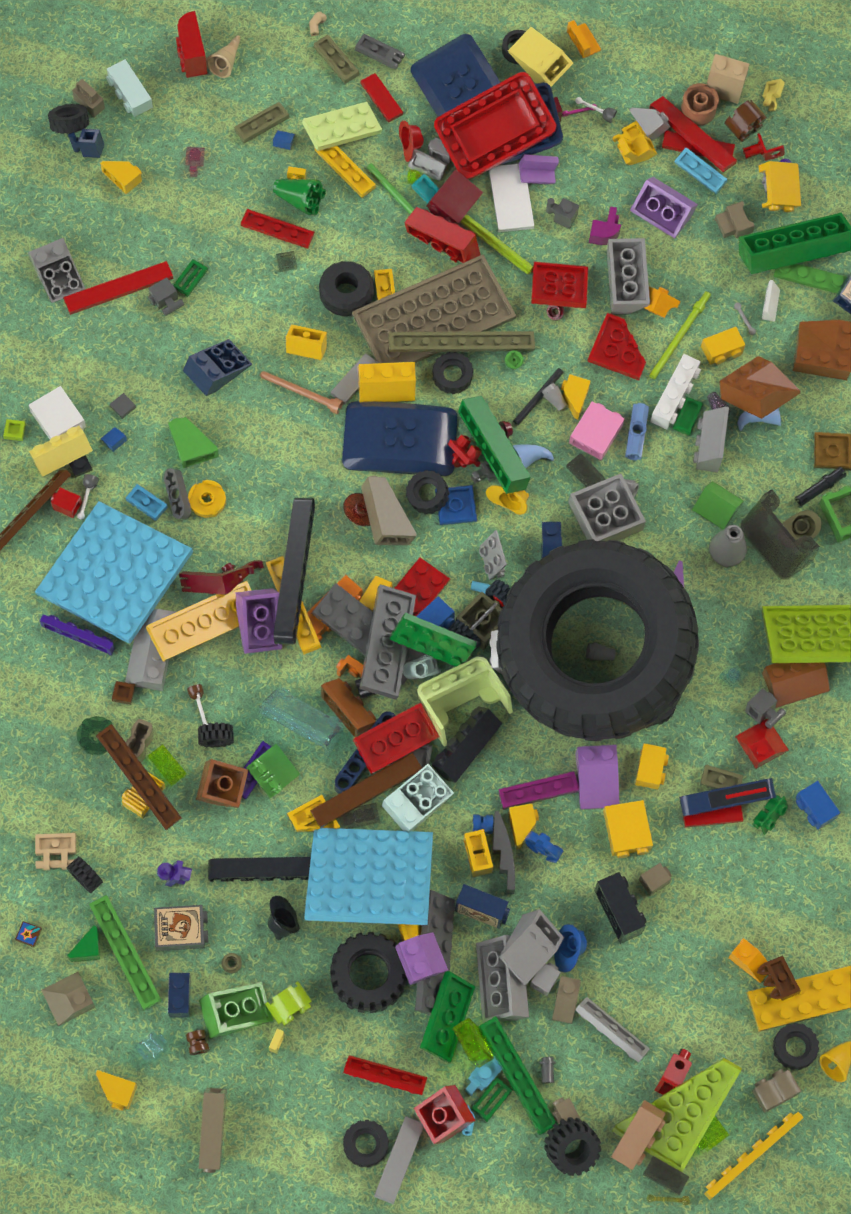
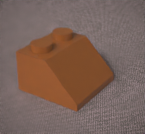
[196,759,248,808]

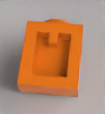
[336,655,364,678]

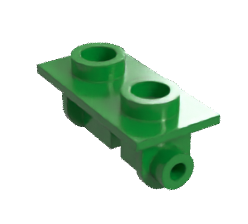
[752,795,788,835]

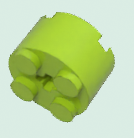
[265,981,312,1026]

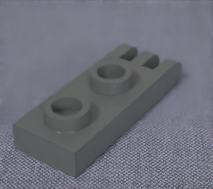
[355,33,405,70]

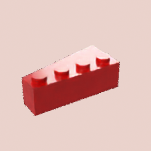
[404,207,481,263]

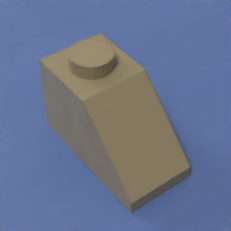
[552,976,581,1024]

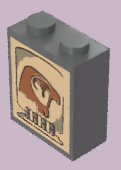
[154,905,209,951]

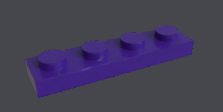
[40,614,115,655]

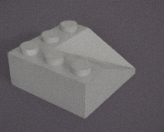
[568,474,646,541]

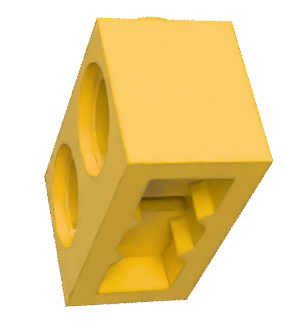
[463,829,493,877]

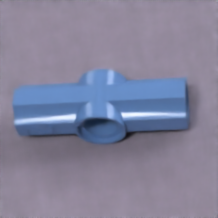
[625,403,649,460]

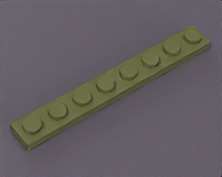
[388,331,535,352]

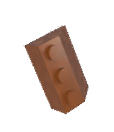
[762,662,830,708]
[321,678,376,737]

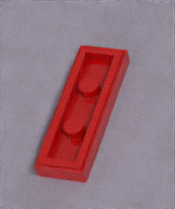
[360,73,403,123]
[682,805,744,828]

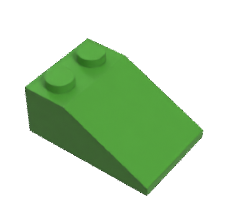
[199,982,273,1039]

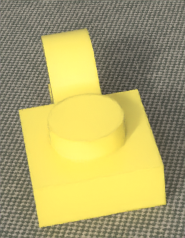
[762,79,785,112]

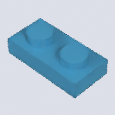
[126,484,168,521]

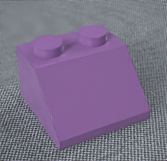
[395,932,448,985]

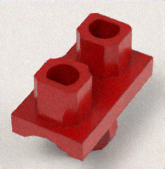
[448,434,482,468]

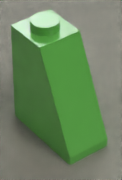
[168,417,219,468]

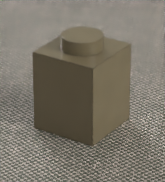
[639,863,671,896]

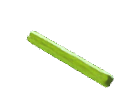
[461,215,533,274]

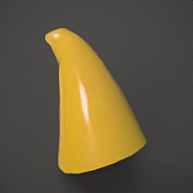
[819,1041,851,1082]

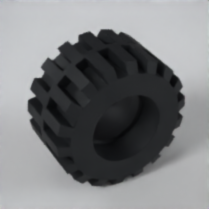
[544,1117,601,1176]

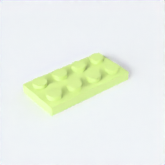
[302,102,382,151]

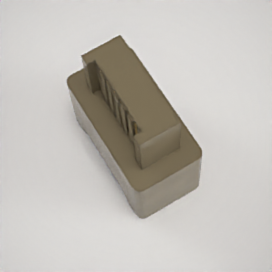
[72,79,105,117]
[715,201,755,238]

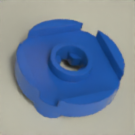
[524,831,564,863]

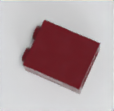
[426,169,483,224]

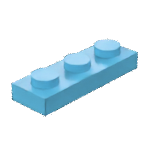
[674,148,728,194]

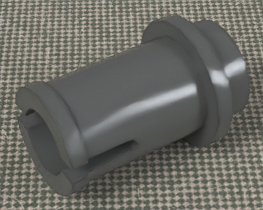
[539,1057,556,1083]

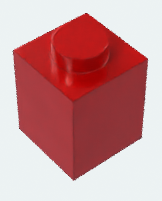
[51,487,82,518]

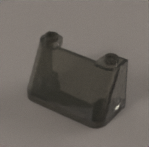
[740,489,820,580]

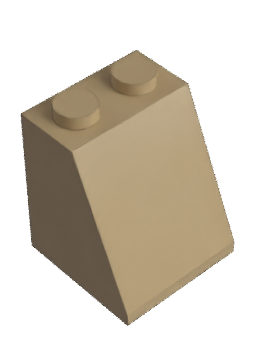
[707,54,750,104]

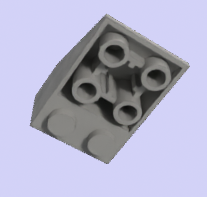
[28,238,85,303]
[499,909,564,985]

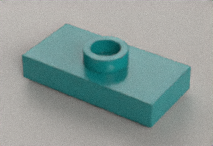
[411,173,439,204]

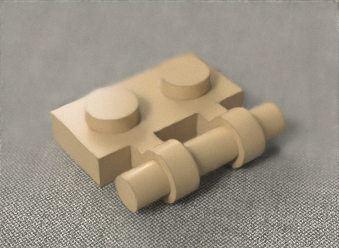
[35,833,76,871]

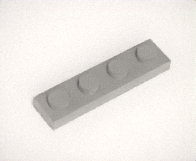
[575,997,650,1063]

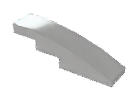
[374,1116,424,1204]

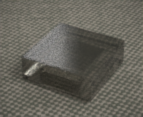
[276,251,297,272]

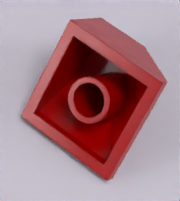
[735,718,789,769]

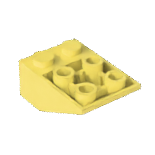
[508,27,573,87]

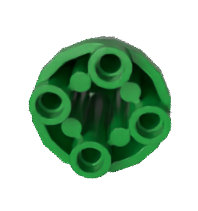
[273,179,326,215]

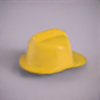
[486,485,529,515]

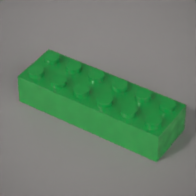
[739,212,851,274]

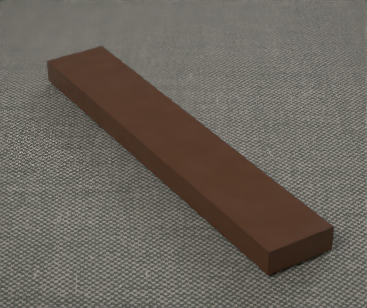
[0,470,71,551]
[96,724,183,831]
[310,753,422,828]

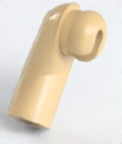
[309,12,327,36]

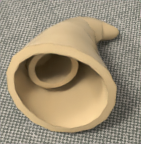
[206,35,240,78]

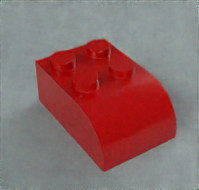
[175,11,207,78]

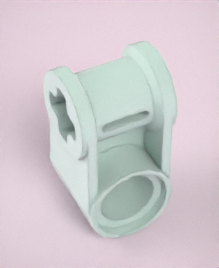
[403,655,441,679]

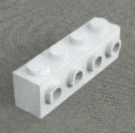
[650,354,701,430]

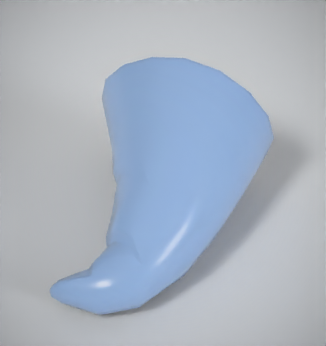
[737,408,781,431]
[513,444,554,468]

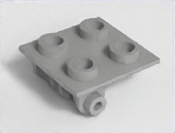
[479,530,507,580]

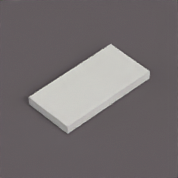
[489,164,534,232]

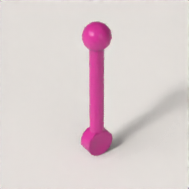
[562,104,597,117]

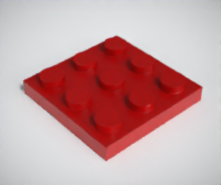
[531,262,588,309]

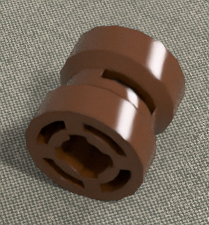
[186,1030,210,1056]

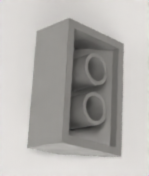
[693,407,729,472]

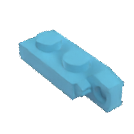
[465,1051,502,1096]

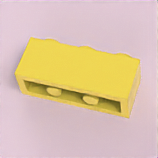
[29,426,93,477]

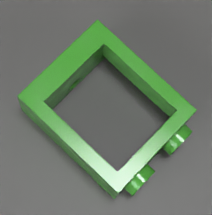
[819,485,851,543]

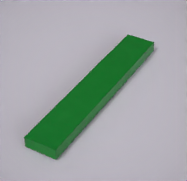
[478,1016,558,1135]

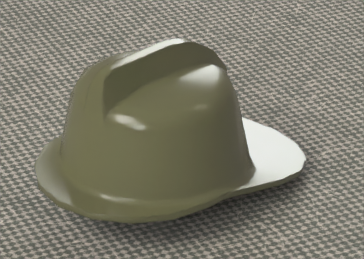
[779,510,821,548]

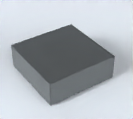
[110,393,136,419]

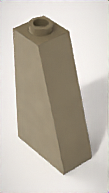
[361,476,417,545]
[199,1088,227,1173]

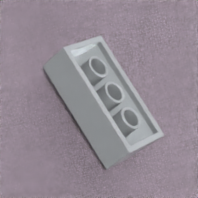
[606,238,650,314]
[125,609,176,691]
[476,935,529,1023]

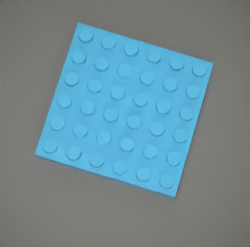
[35,501,193,644]
[305,828,433,925]

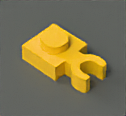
[612,121,646,149]

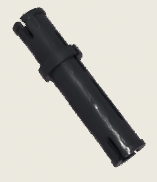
[795,467,847,507]

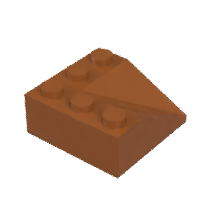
[792,320,851,381]
[720,356,800,419]

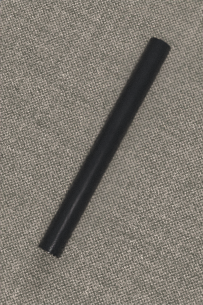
[513,368,564,426]

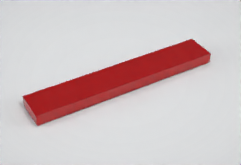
[649,96,737,172]
[63,261,174,315]

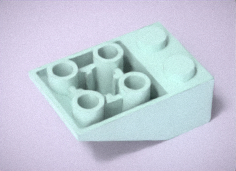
[382,764,454,833]

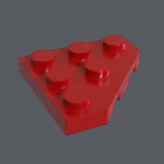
[587,313,646,380]

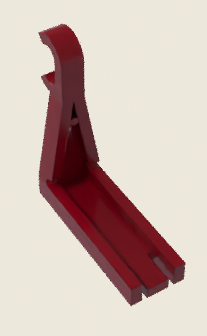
[179,560,264,595]

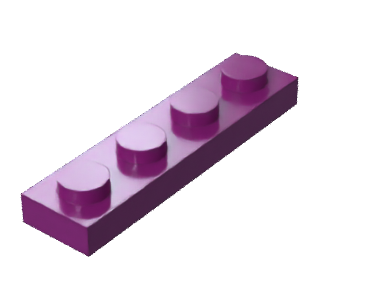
[498,771,579,810]

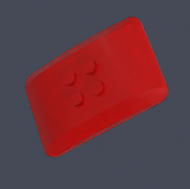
[434,72,556,180]

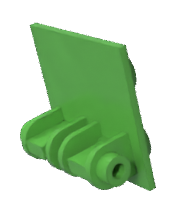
[246,743,300,798]

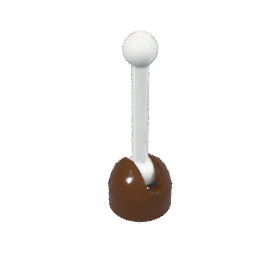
[187,684,208,725]

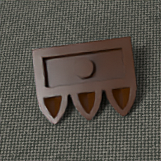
[757,955,801,1001]

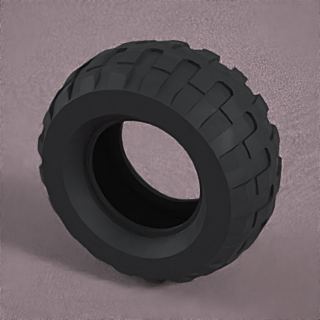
[496,539,699,741]

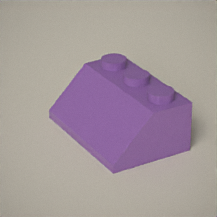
[630,177,698,238]

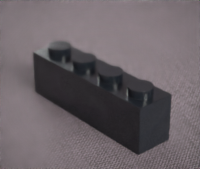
[431,706,503,783]

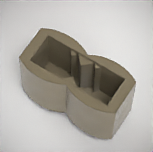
[126,719,154,763]
[752,1069,801,1113]

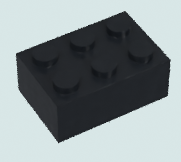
[594,872,647,944]

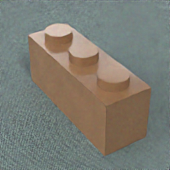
[611,1100,666,1170]

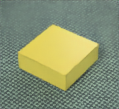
[269,1029,285,1053]

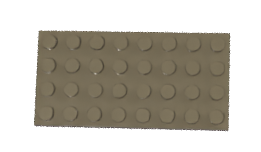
[352,255,516,363]

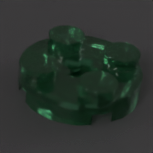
[77,716,112,755]

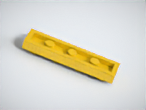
[315,146,376,198]

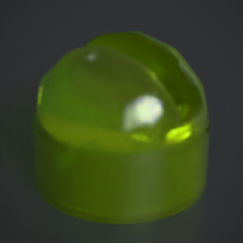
[407,169,421,184]

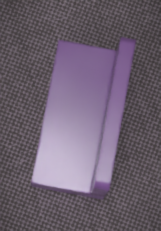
[519,154,559,184]

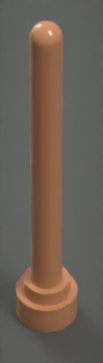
[260,371,343,415]

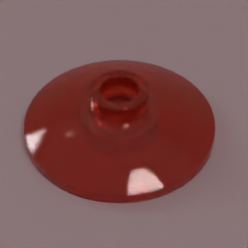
[343,493,370,526]

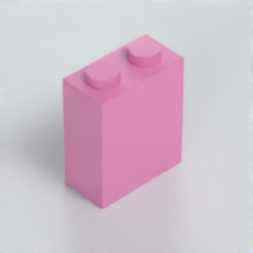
[569,401,624,461]

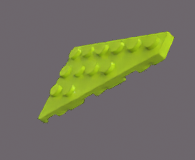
[612,1058,742,1173]

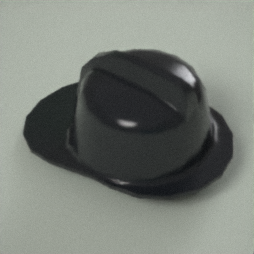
[267,896,300,940]

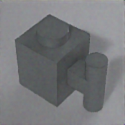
[546,198,579,229]
[148,277,184,316]
[745,688,786,729]

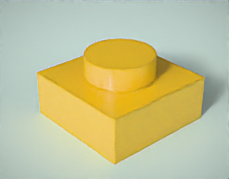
[287,166,306,179]

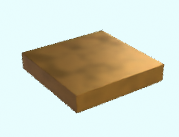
[814,432,851,470]

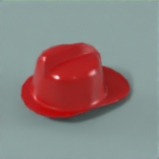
[399,121,424,162]

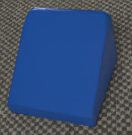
[273,130,295,150]
[101,427,127,452]

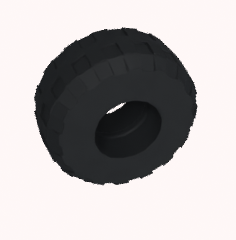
[319,261,374,317]

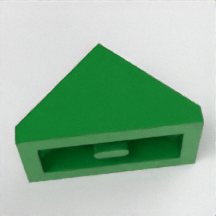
[67,925,100,962]

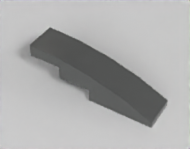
[492,811,515,894]

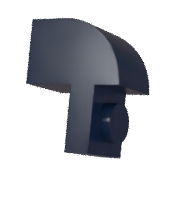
[541,522,562,559]

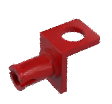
[742,133,785,161]

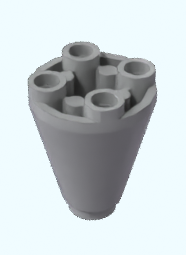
[709,525,747,567]

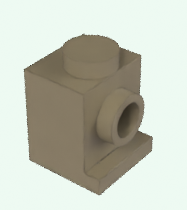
[552,1097,581,1123]

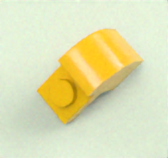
[618,134,657,165]

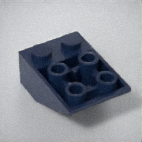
[183,339,252,396]

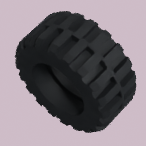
[330,932,407,1013]

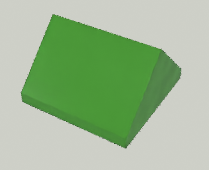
[692,481,744,529]

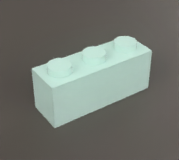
[106,59,153,117]

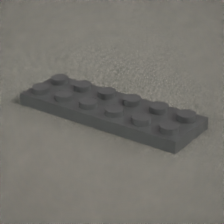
[311,583,426,685]
[359,584,416,700]
[415,890,455,1015]

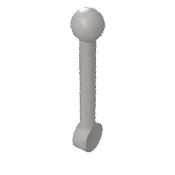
[734,303,756,335]

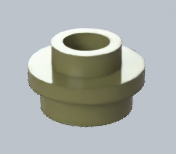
[221,953,242,974]

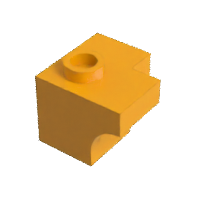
[644,286,681,318]

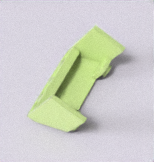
[417,657,513,746]

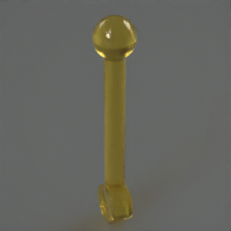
[646,1194,690,1205]

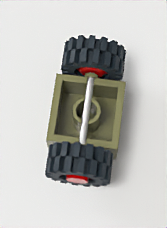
[447,579,510,656]

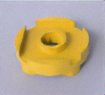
[188,480,226,518]

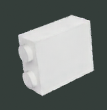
[29,386,86,439]

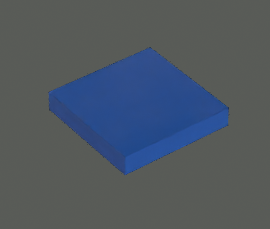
[435,485,477,525]

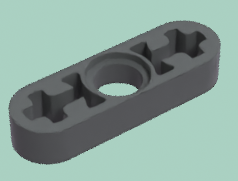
[164,468,191,520]

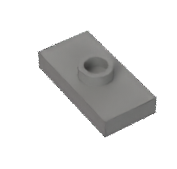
[408,149,448,181]

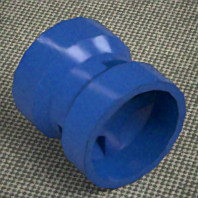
[473,814,493,834]

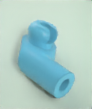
[471,581,490,596]

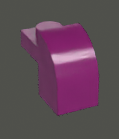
[589,206,621,245]

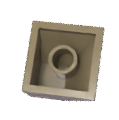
[41,972,96,1026]

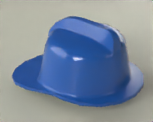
[554,924,587,973]

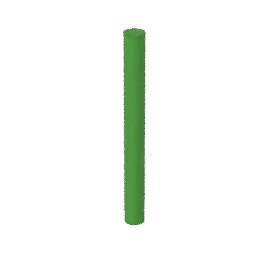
[367,163,414,214]

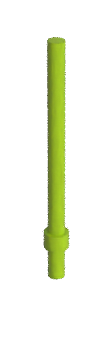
[649,291,711,380]

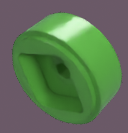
[504,350,524,369]

